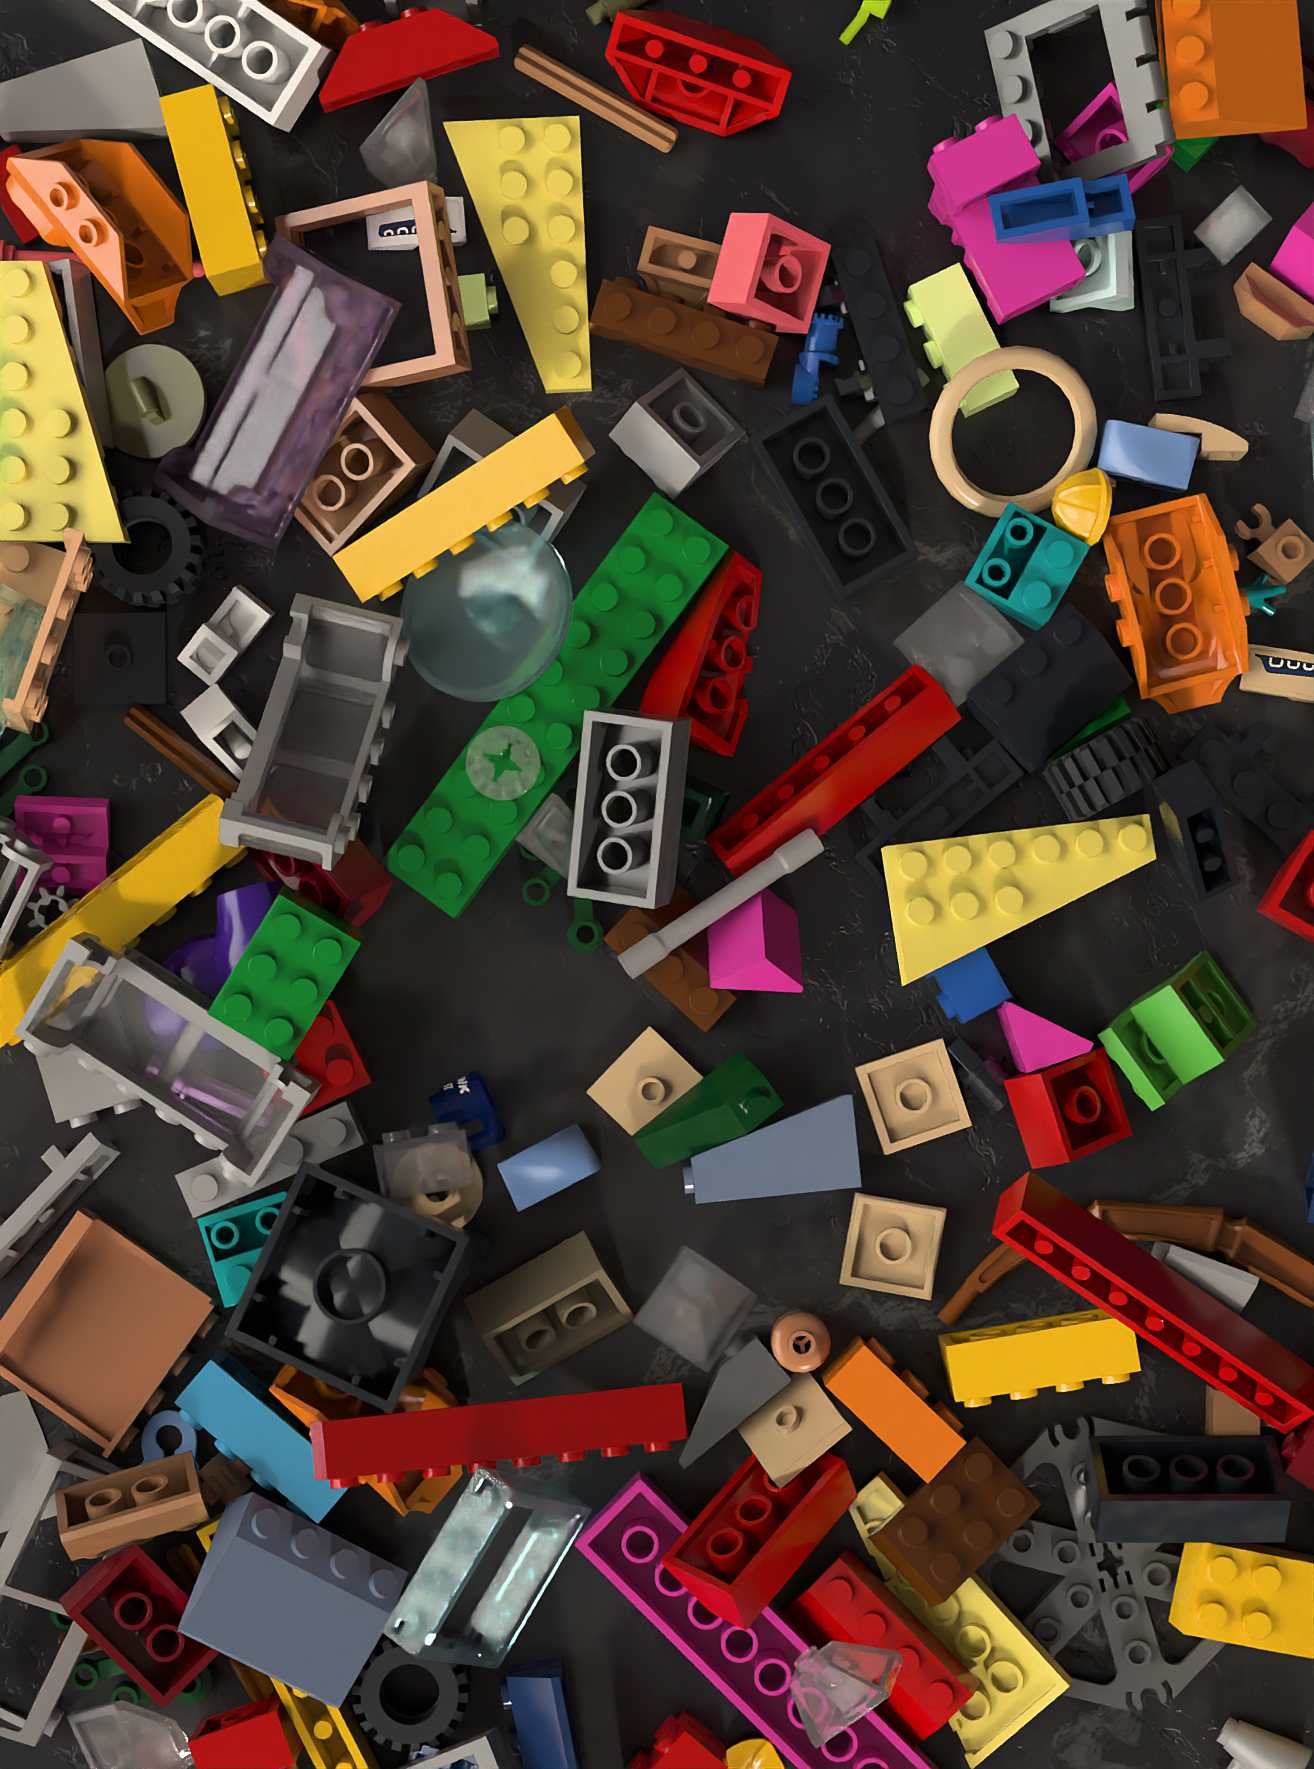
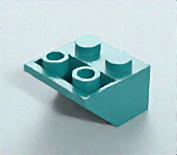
[964,501,1090,631]
[197,1190,288,1308]

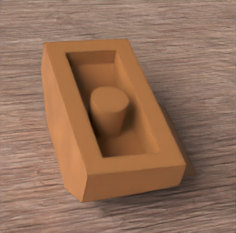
[637,226,722,310]
[1233,262,1314,340]

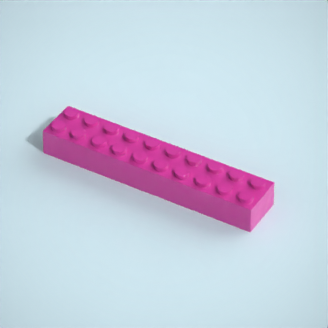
[574,1470,940,1769]

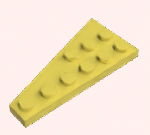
[443,116,592,393]
[0,261,131,543]
[881,814,1156,986]
[848,1471,1073,1769]

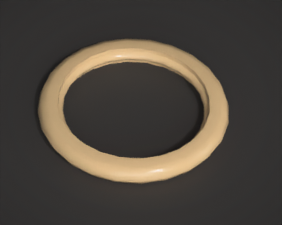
[929,346,1097,518]

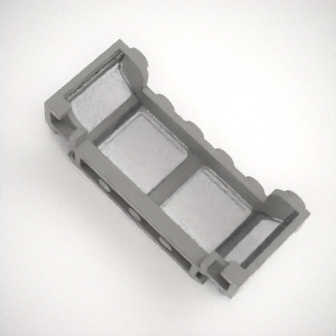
[219,593,410,871]
[14,932,321,1188]

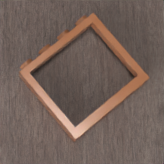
[273,180,472,404]

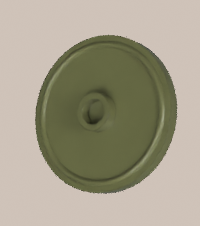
[104,344,207,459]

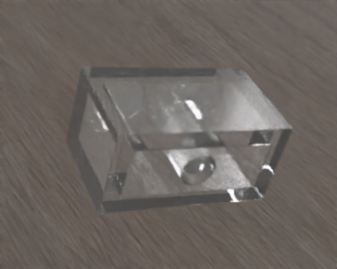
[373,1121,477,1199]

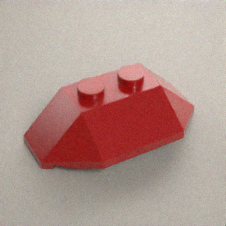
[319,5,500,113]
[605,9,793,137]

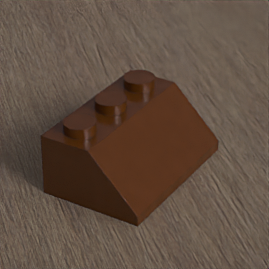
[603,881,744,1033]

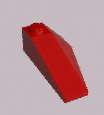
[638,551,763,757]

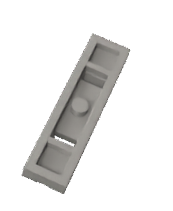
[0,1132,120,1280]

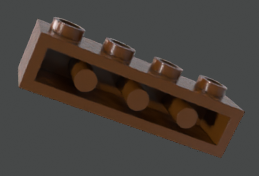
[589,277,779,390]

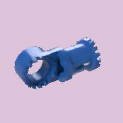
[791,313,844,405]

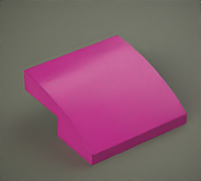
[14,795,111,896]

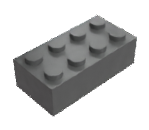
[567,706,692,909]

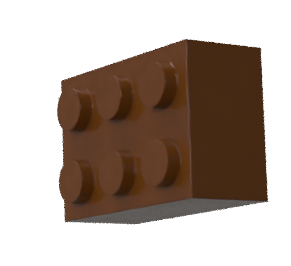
[867,1435,1042,1607]

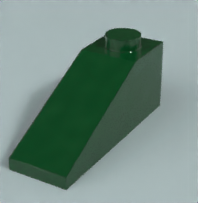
[631,1050,784,1170]

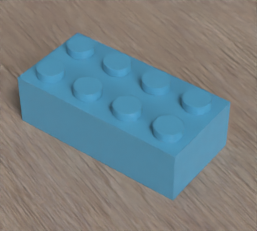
[174,1348,349,1524]

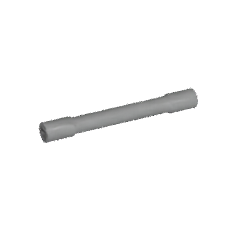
[617,828,824,979]

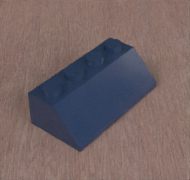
[500,1656,584,1769]

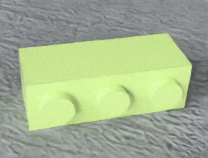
[903,263,1019,418]

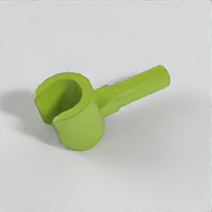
[838,0,892,45]

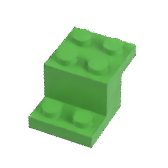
[1097,950,1260,1111]

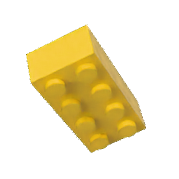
[159,83,276,296]
[938,1308,1141,1407]

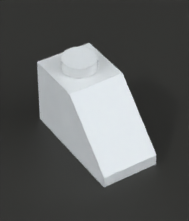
[180,683,278,781]

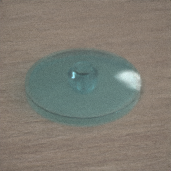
[400,520,573,702]

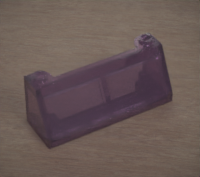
[151,234,403,550]

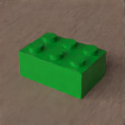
[207,884,365,1062]

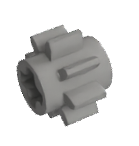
[26,885,81,929]

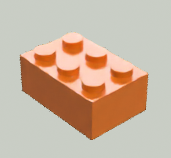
[821,1334,967,1483]

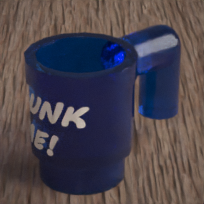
[428,1070,506,1155]

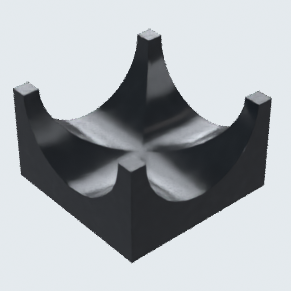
[225,1160,495,1414]

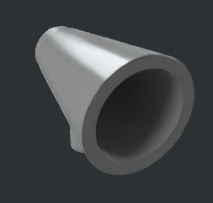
[1216,1717,1313,1769]

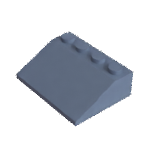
[177,1492,408,1709]

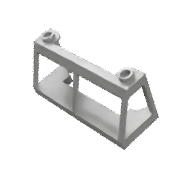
[0,1439,131,1747]

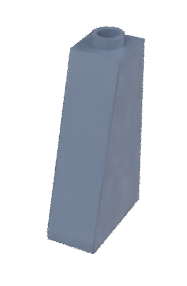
[683,1093,862,1204]

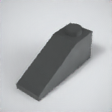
[678,1332,792,1469]

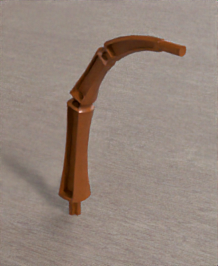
[937,1199,1314,1327]

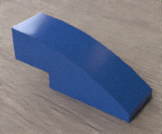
[987,174,1136,244]

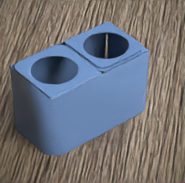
[1097,420,1200,494]
[497,1123,603,1212]

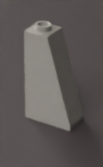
[0,38,169,144]

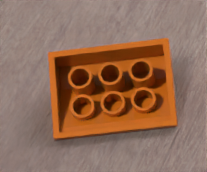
[1155,0,1307,140]

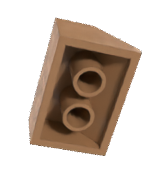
[54,1450,210,1561]

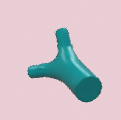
[1238,573,1287,616]

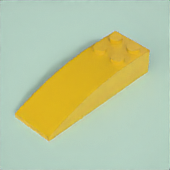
[1168,1542,1314,1659]

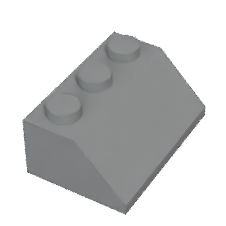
[417,408,587,574]

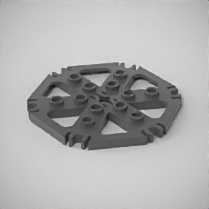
[975,1414,1226,1711]

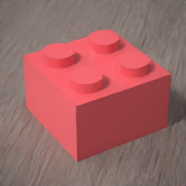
[707,213,831,334]

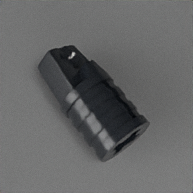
[946,1036,1011,1116]

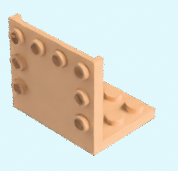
[0,527,94,735]

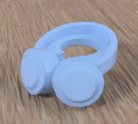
[141,1409,200,1470]

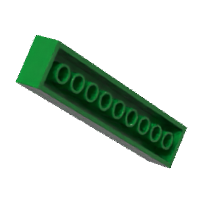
[381,492,729,919]

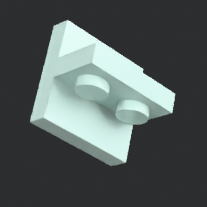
[1049,230,1134,313]

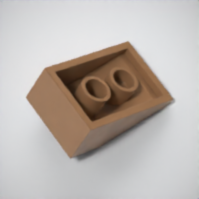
[272,391,438,557]

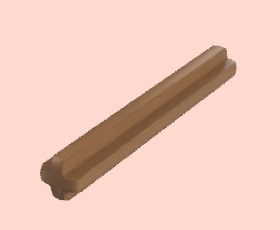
[514,44,678,153]

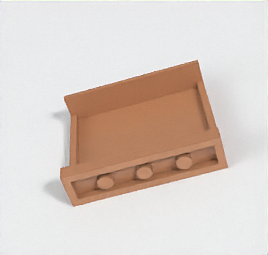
[0,1207,220,1458]

